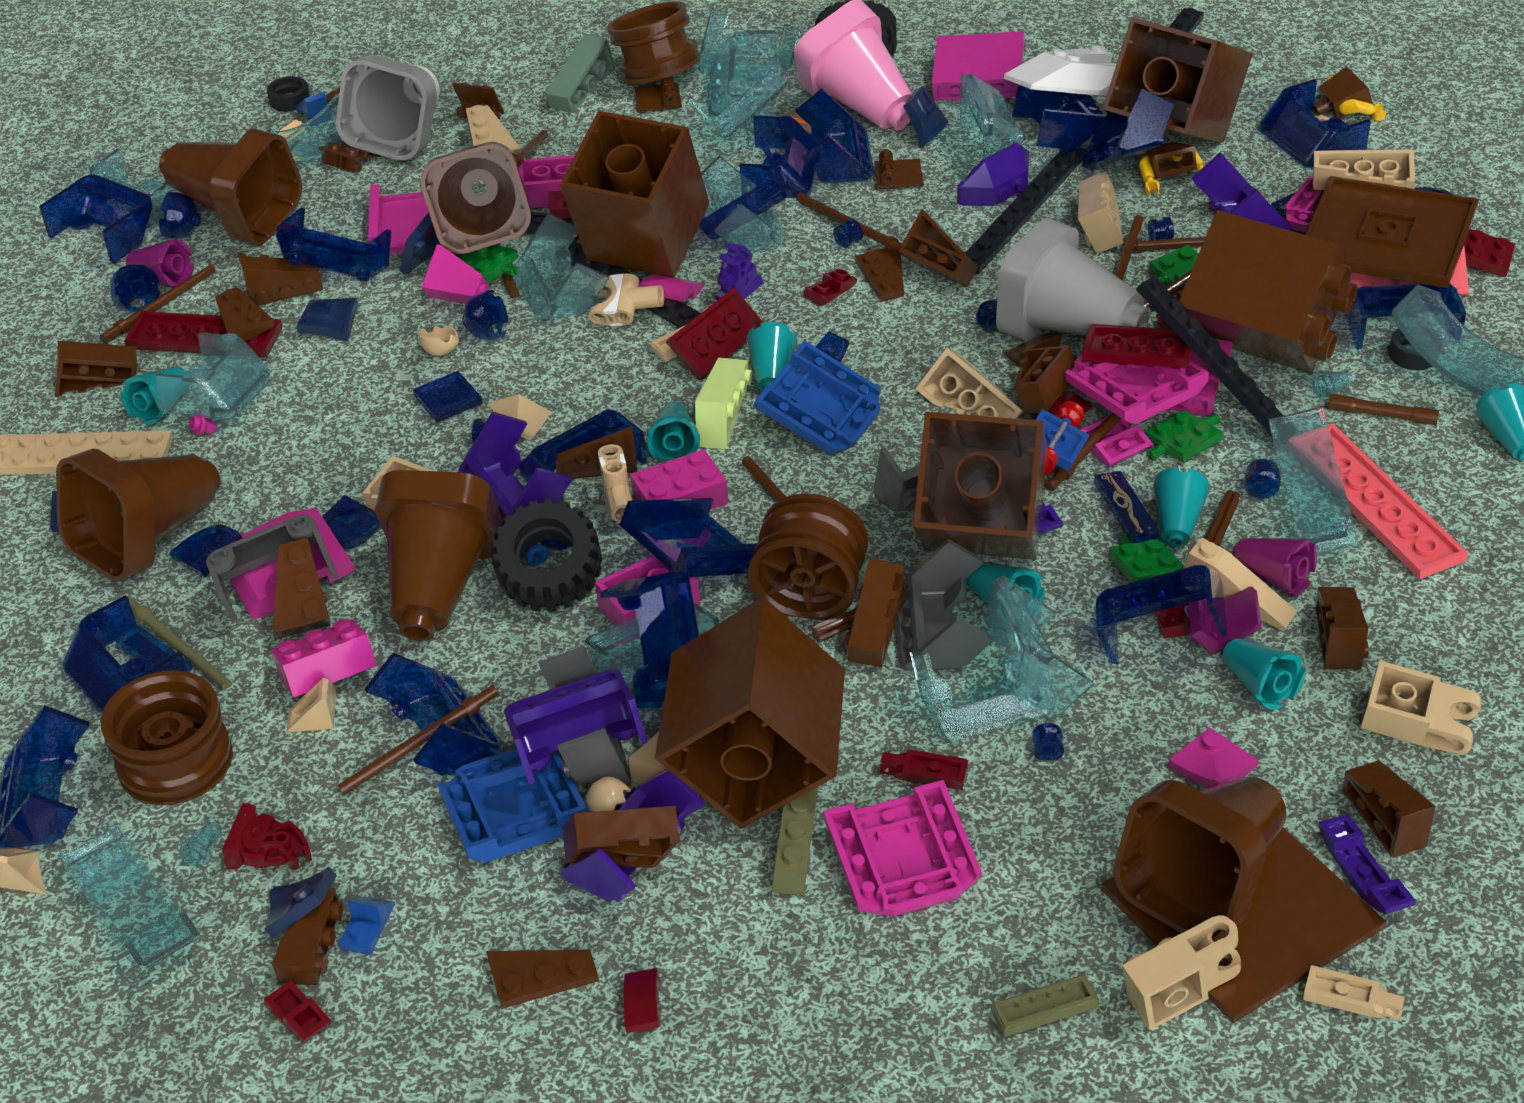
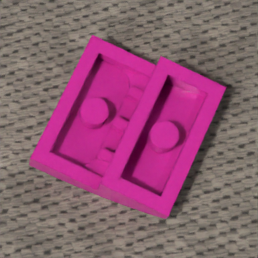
[639,274,704,302]
[1080,417,1153,467]

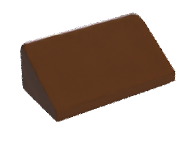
[1004,333,1061,367]

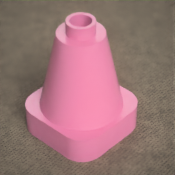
[794,0,912,130]

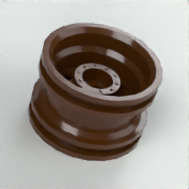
[606,1,701,84]
[747,493,868,621]
[100,670,233,805]

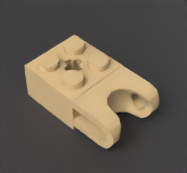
[1361,660,1481,755]
[1122,915,1241,1030]

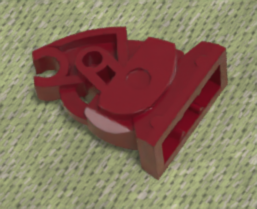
[222,802,312,870]

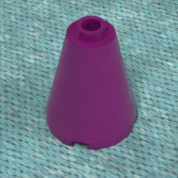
[126,240,194,288]
[1232,538,1317,596]

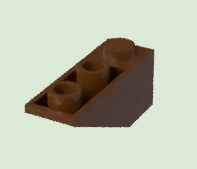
[273,887,343,985]

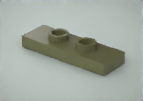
[991,974,1099,1037]

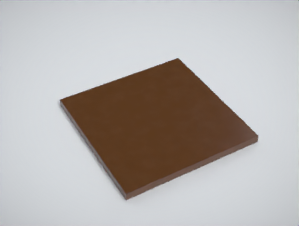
[1305,176,1479,288]
[1101,827,1387,1023]

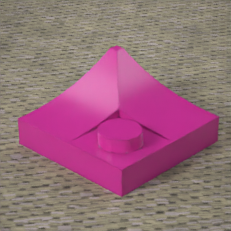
[1169,727,1258,788]

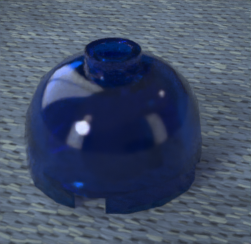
[159,192,201,239]
[109,264,160,312]
[462,290,508,341]

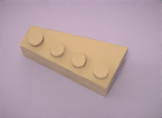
[466,105,521,153]
[1313,150,1415,190]
[1078,171,1124,253]

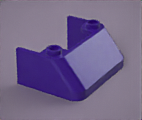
[1191,152,1295,232]
[458,411,572,527]
[504,670,648,784]
[559,769,705,902]

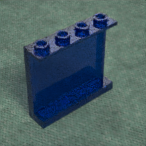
[620,498,758,578]

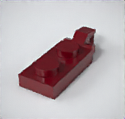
[880,749,969,790]

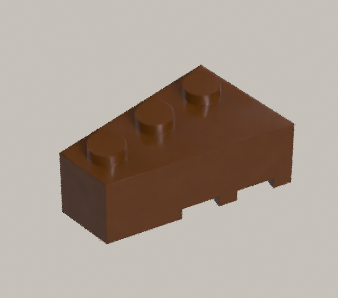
[238,254,323,306]
[54,341,137,397]
[1015,345,1074,414]
[273,538,331,640]
[844,558,904,668]
[1315,587,1369,669]
[1342,760,1436,858]
[562,806,680,868]

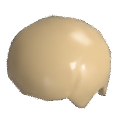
[418,326,459,356]
[584,776,631,812]

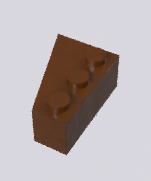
[898,209,978,287]

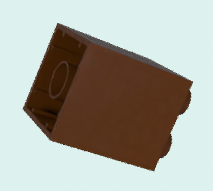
[1103,17,1253,143]
[560,110,710,278]
[1179,210,1357,374]
[913,412,1048,560]
[655,597,845,829]

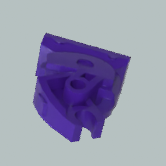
[715,242,763,300]

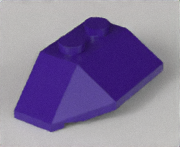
[957,143,1029,206]

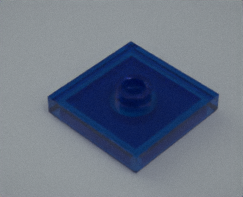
[413,371,483,423]

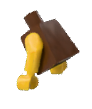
[1313,67,1386,121]
[1139,142,1204,197]

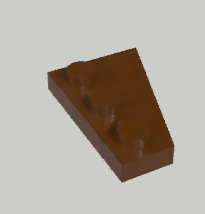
[855,248,904,302]
[215,287,275,347]
[555,426,637,479]
[486,949,599,1009]

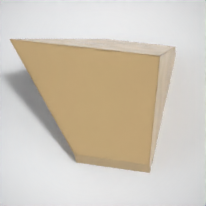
[488,394,551,440]
[287,677,337,732]
[0,847,46,895]

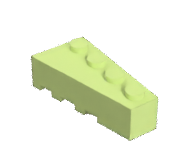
[695,358,752,449]

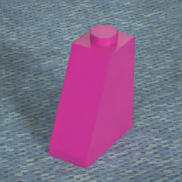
[422,245,490,307]

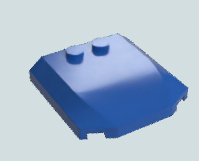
[753,340,881,455]
[437,748,588,863]

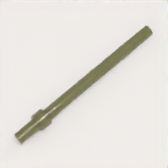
[123,597,232,690]

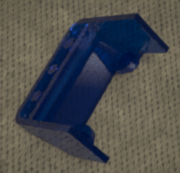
[1259,79,1371,169]
[1012,84,1108,152]
[795,88,875,184]
[1082,89,1174,171]
[739,115,821,198]
[700,139,790,239]
[39,174,153,264]
[276,208,392,281]
[1345,284,1466,350]
[519,409,647,504]
[1096,565,1228,664]
[599,571,699,708]
[62,595,188,715]
[364,653,503,776]
[0,705,90,849]

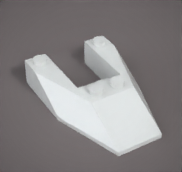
[1004,45,1116,96]

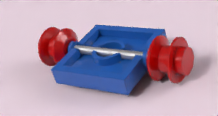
[1036,401,1089,476]

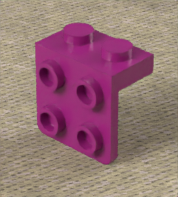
[1187,586,1262,654]

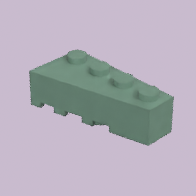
[545,33,616,113]

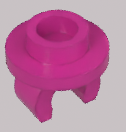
[189,410,218,436]

